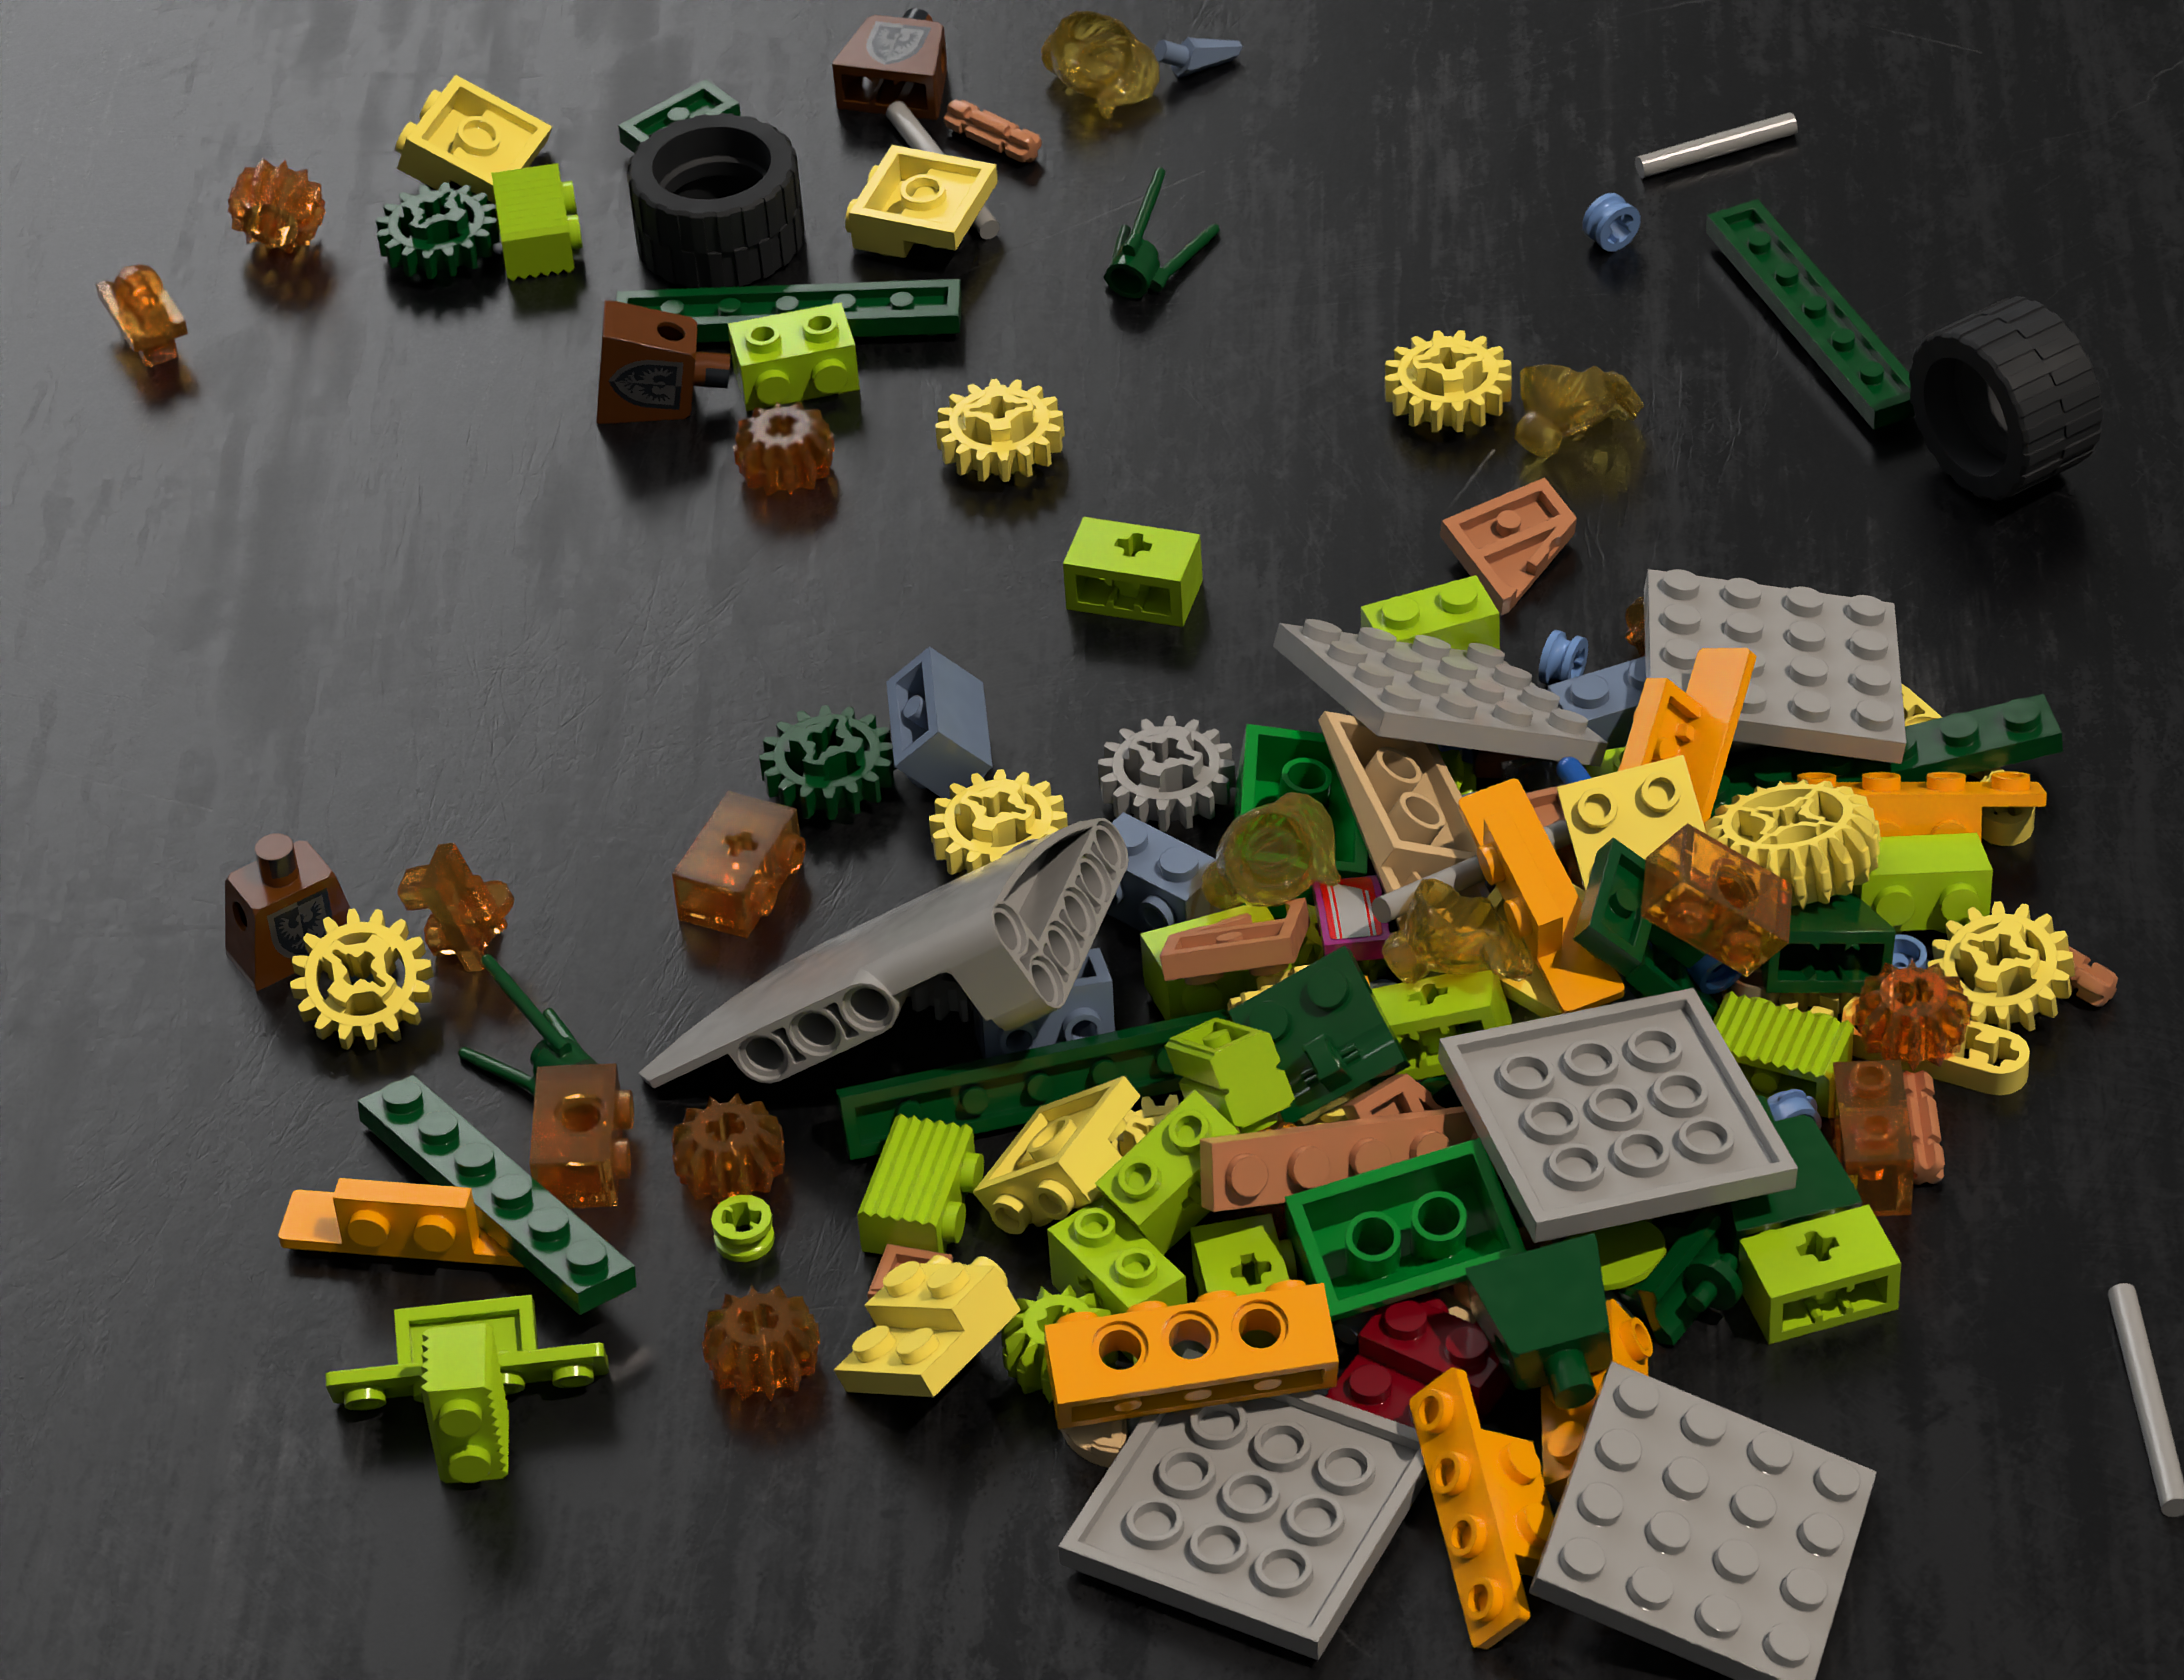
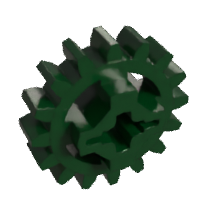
[376,182,500,279]
[759,705,897,820]

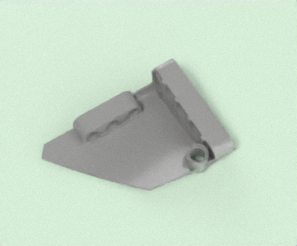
[638,818,1129,1088]

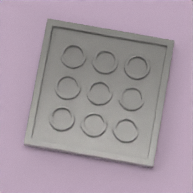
[1644,569,1907,764]
[1273,619,1608,767]
[1438,988,1798,1243]
[1058,1348,1428,1660]
[1529,1361,1877,1680]

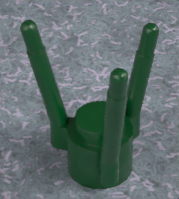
[1103,167,1220,299]
[458,954,599,1103]

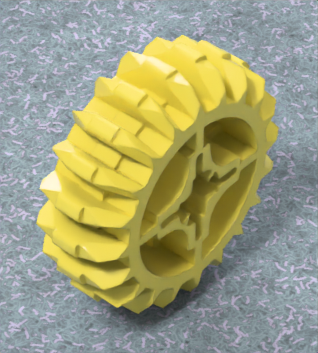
[1705,779,1881,912]

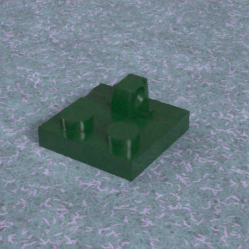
[1228,945,1411,1128]

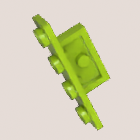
[325,1295,609,1410]

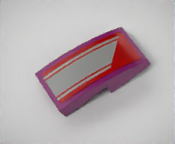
[1312,875,1391,961]

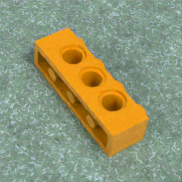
[1044,1280,1339,1429]

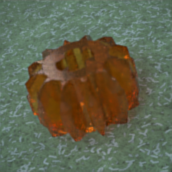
[228,159,326,254]
[733,401,835,497]
[1855,958,1971,1072]
[671,1093,785,1205]
[702,1284,821,1401]

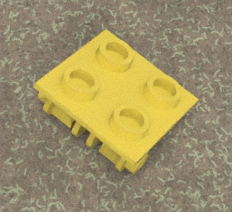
[1556,755,1719,891]

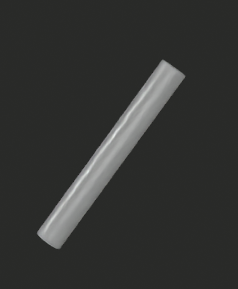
[1635,112,1798,178]

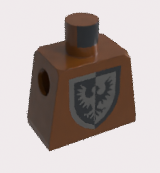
[832,8,947,120]
[596,300,730,424]
[225,833,351,992]

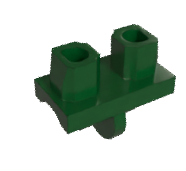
[1618,1211,1743,1346]

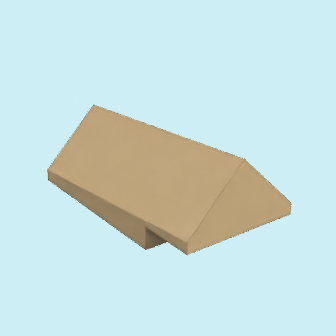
[1318,711,1490,976]

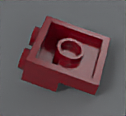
[1324,1292,1512,1429]

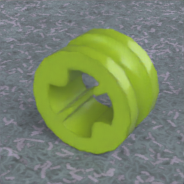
[711,1195,775,1262]

